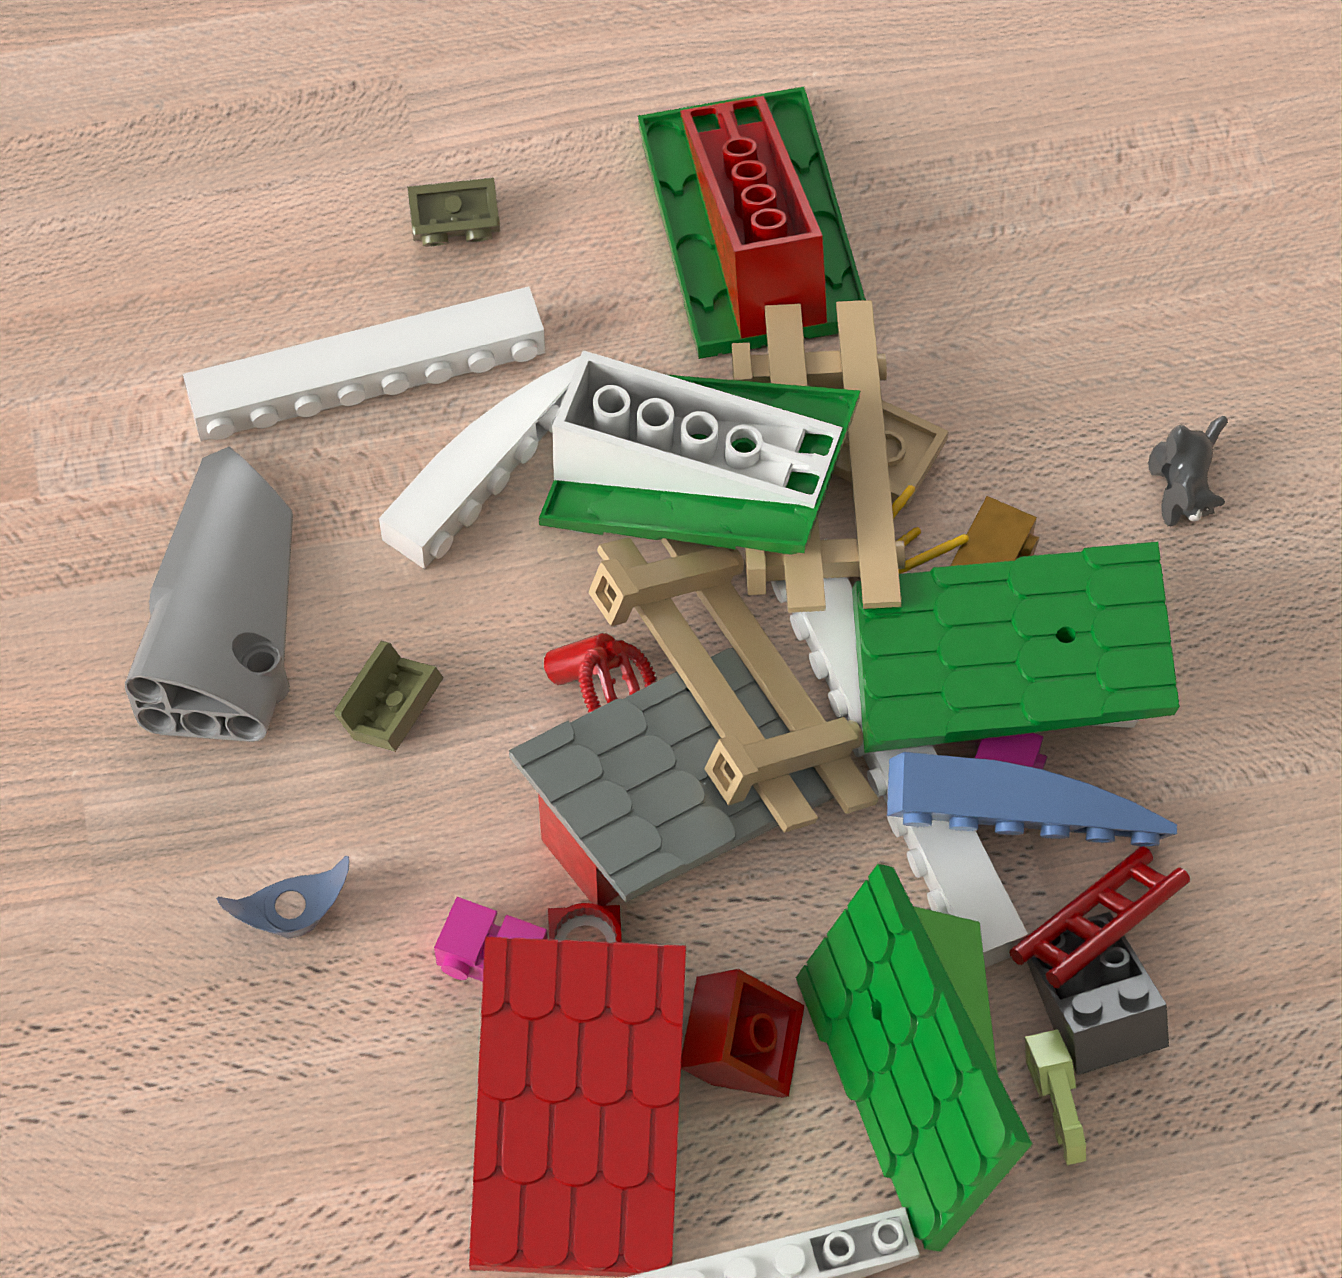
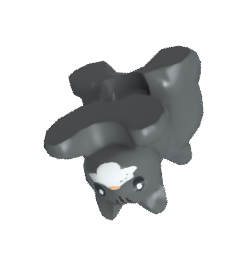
[1148,416,1228,527]

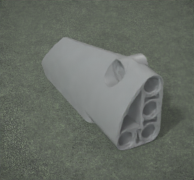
[125,447,293,742]

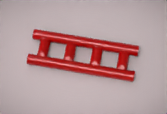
[1009,846,1190,988]

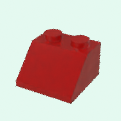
[681,969,805,1098]

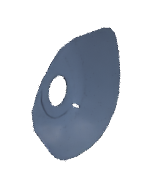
[216,856,350,939]

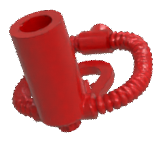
[544,633,657,713]

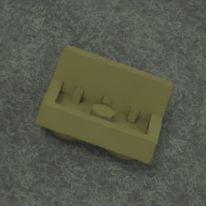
[407,177,500,247]
[334,641,444,752]

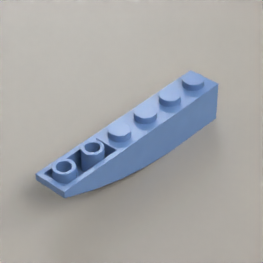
[887,752,1177,847]

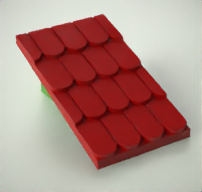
[469,936,686,1277]

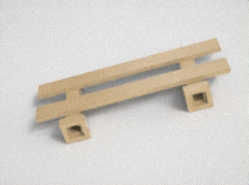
[732,300,905,613]
[588,537,879,833]

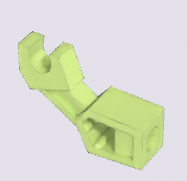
[1025,1029,1086,1165]

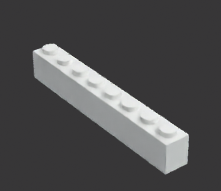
[183,286,545,441]

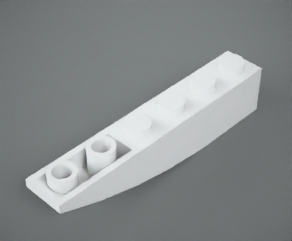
[379,356,580,569]
[625,1207,919,1278]

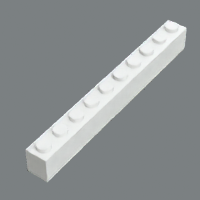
[771,539,1028,968]

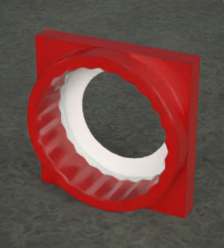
[548,903,622,943]

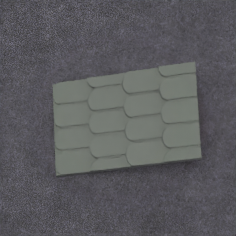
[509,648,834,906]

